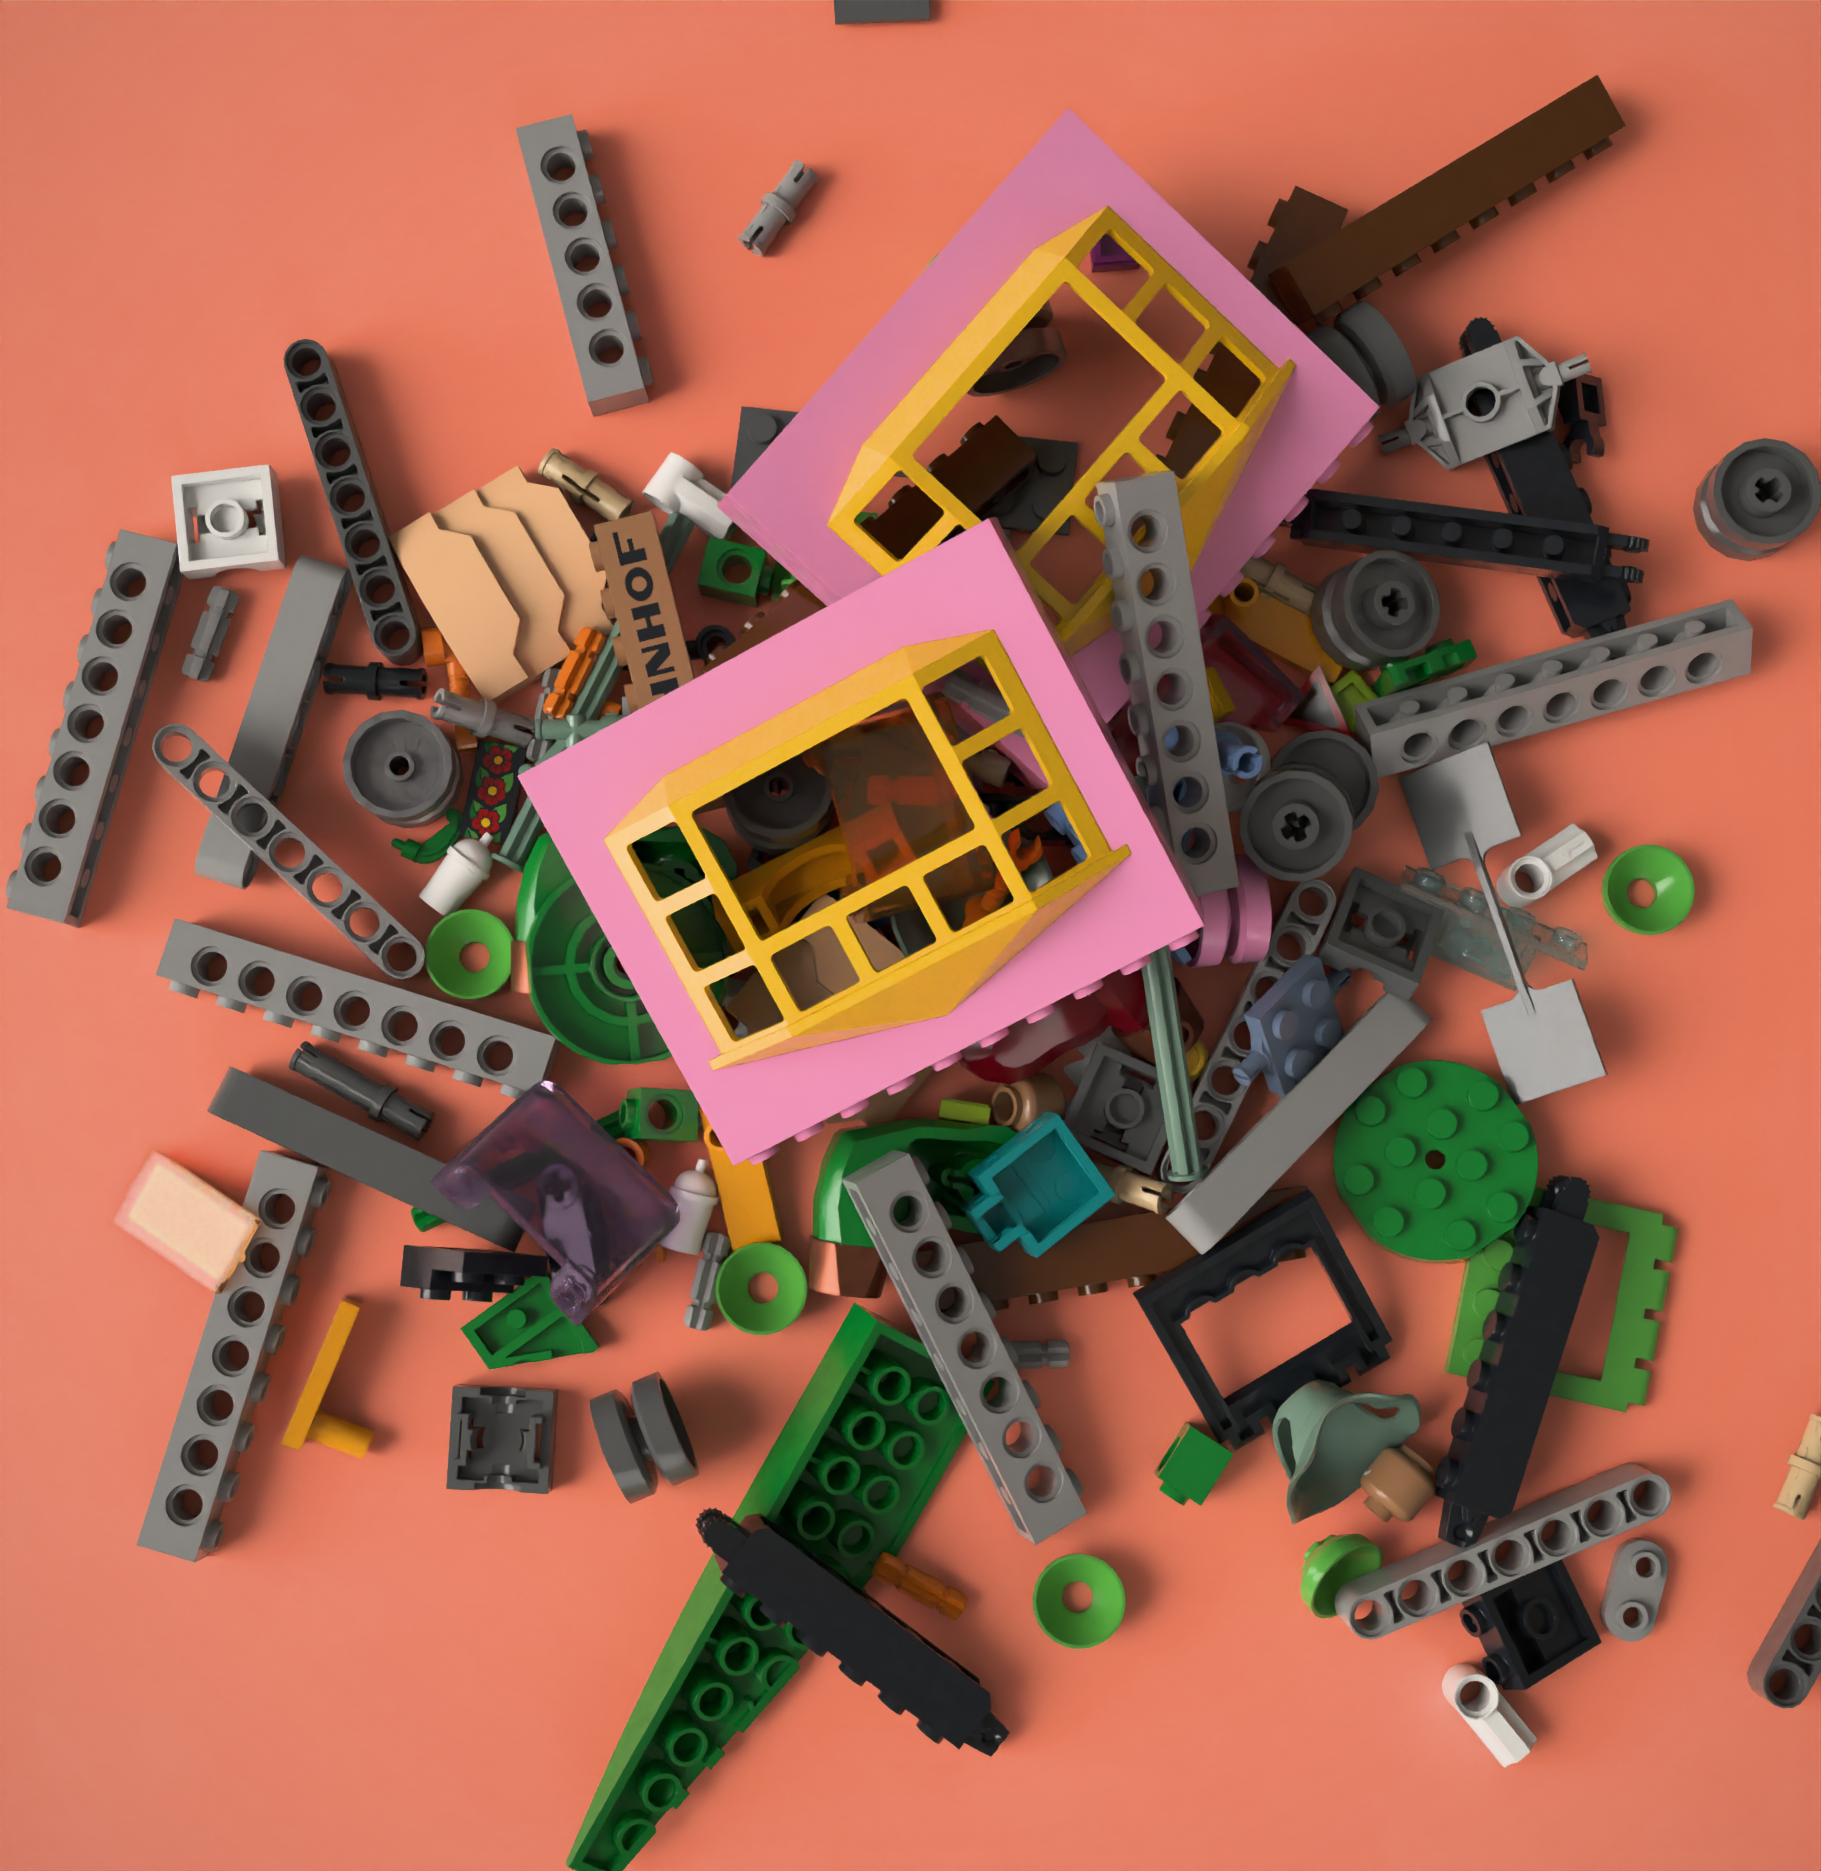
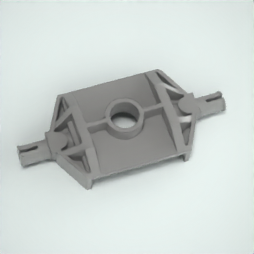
[1378,336,1593,472]

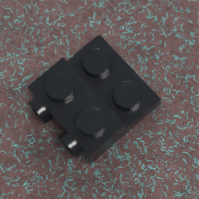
[400,1245,548,1302]
[1460,1559,1602,1690]

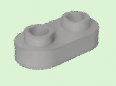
[1600,1538,1668,1642]

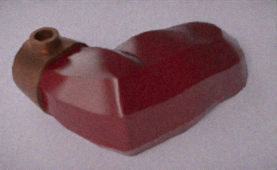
[958,968,1204,1085]

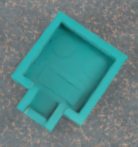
[959,1111,1116,1258]

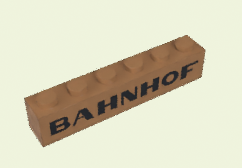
[589,511,726,815]

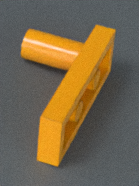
[1206,577,1343,687]
[699,1105,784,1251]
[281,1296,375,1460]

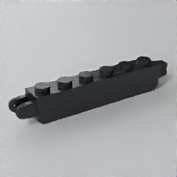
[1458,316,1631,660]
[1278,489,1650,584]
[1435,1175,1600,1548]
[695,1507,1010,1757]

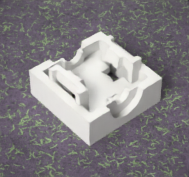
[171,464,287,580]

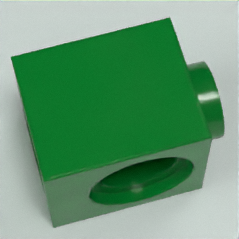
[697,536,775,608]
[619,1087,699,1143]
[1153,1422,1234,1506]

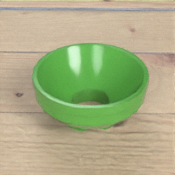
[1601,845,1695,936]
[425,909,514,1000]
[716,1243,808,1335]
[1300,1533,1383,1619]
[1032,1553,1126,1649]

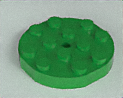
[525,863,729,1065]
[1332,1060,1538,1263]

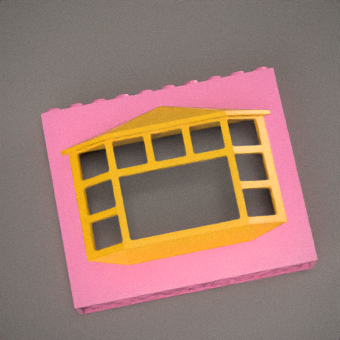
[717,108,1380,789]
[517,517,1204,1166]

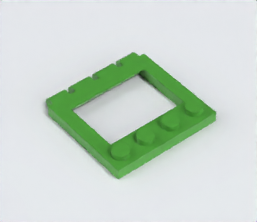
[1444,1186,1679,1412]

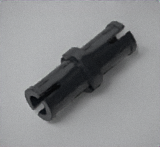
[323,662,428,701]

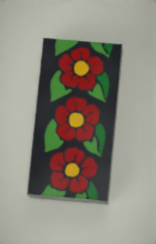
[459,740,528,845]

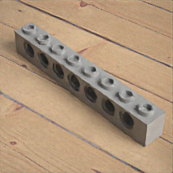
[1094,471,1239,896]
[5,529,184,928]
[1354,599,1753,778]
[156,918,561,1102]
[136,1150,331,1563]
[841,1150,1087,1545]

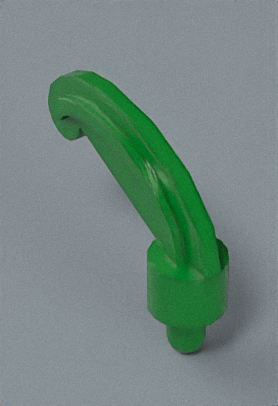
[391,808,463,864]

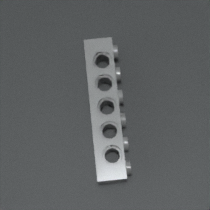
[516,114,654,417]

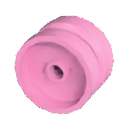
[1184,853,1272,968]

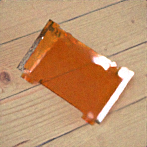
[801,691,995,923]

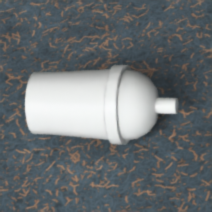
[419,832,494,917]
[660,1158,719,1255]

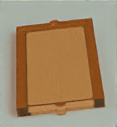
[113,1149,262,1294]

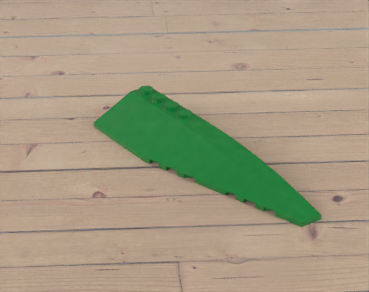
[565,1302,995,1871]

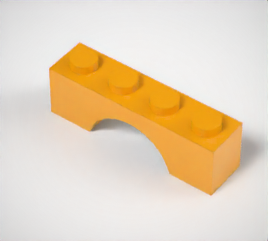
[711,801,918,953]

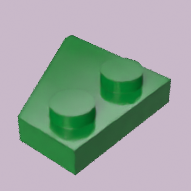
[1371,638,1478,698]
[460,1271,601,1370]

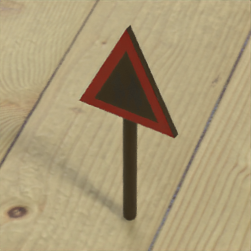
[1225,634,1354,739]

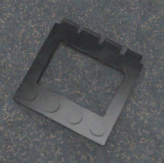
[1133,1189,1393,1451]

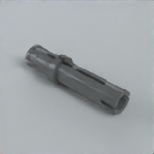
[289,1041,435,1141]

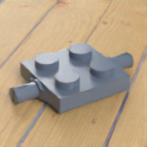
[1232,954,1352,1096]

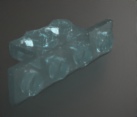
[1399,865,1588,992]

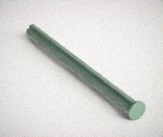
[490,512,694,873]
[1134,776,1209,1182]

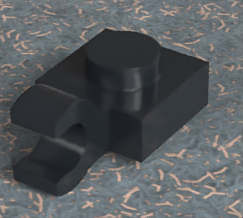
[1558,374,1606,464]

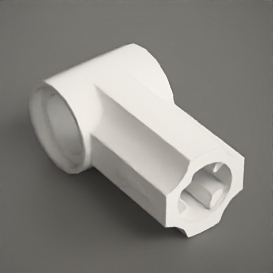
[642,452,738,540]
[1496,823,1598,908]
[1442,1663,1538,1768]

